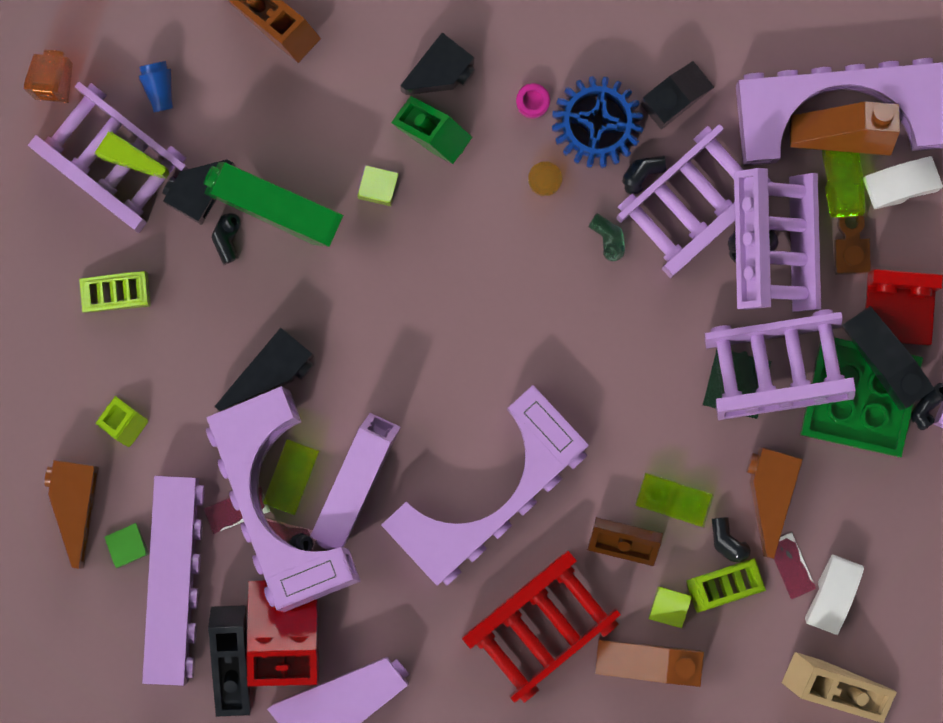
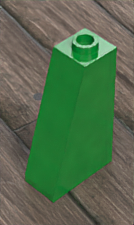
[204,162,344,247]

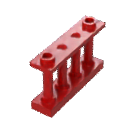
[462,550,621,703]

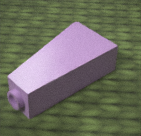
[310,413,401,550]
[267,657,409,723]

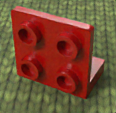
[865,269,943,346]

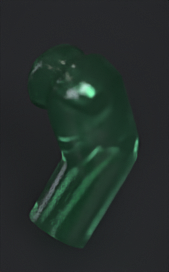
[588,213,626,262]

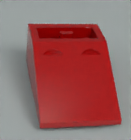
[247,580,319,687]

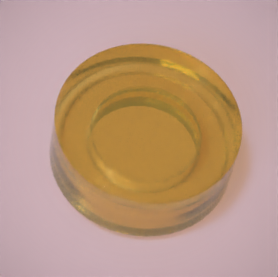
[528,161,562,197]

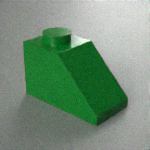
[391,96,473,164]

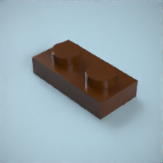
[587,517,663,566]

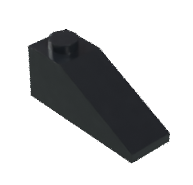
[841,306,935,410]
[214,328,314,411]
[208,605,250,717]

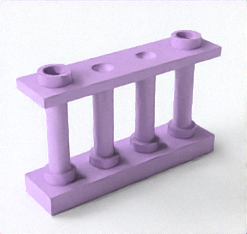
[28,82,188,233]
[616,124,772,279]
[734,168,821,312]
[705,309,856,420]

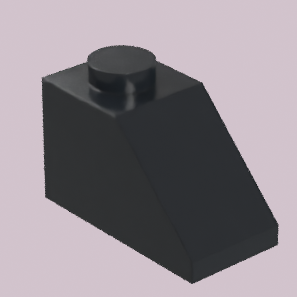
[400,33,475,95]
[640,61,714,130]
[162,159,236,225]

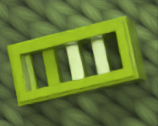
[95,132,170,179]
[79,271,151,313]
[686,558,766,613]

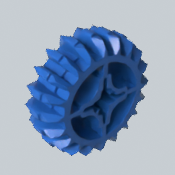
[552,76,643,168]

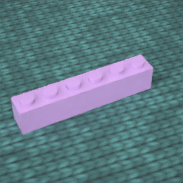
[142,476,204,686]

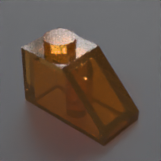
[24,50,73,103]

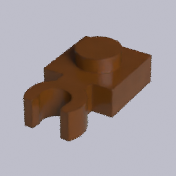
[834,215,871,275]

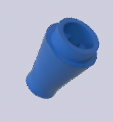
[138,61,173,113]

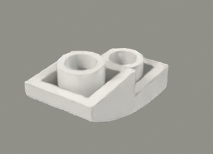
[863,156,943,209]
[805,554,864,635]

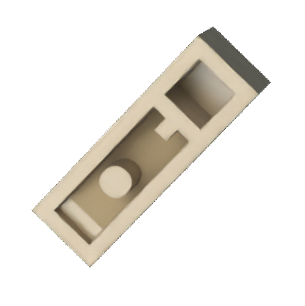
[782,652,897,723]

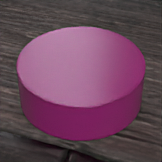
[516,83,550,119]

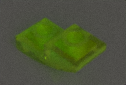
[822,150,865,218]
[635,473,714,528]

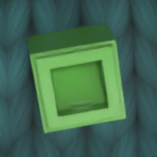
[104,523,150,568]

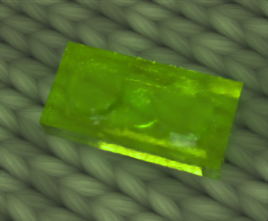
[263,439,320,515]

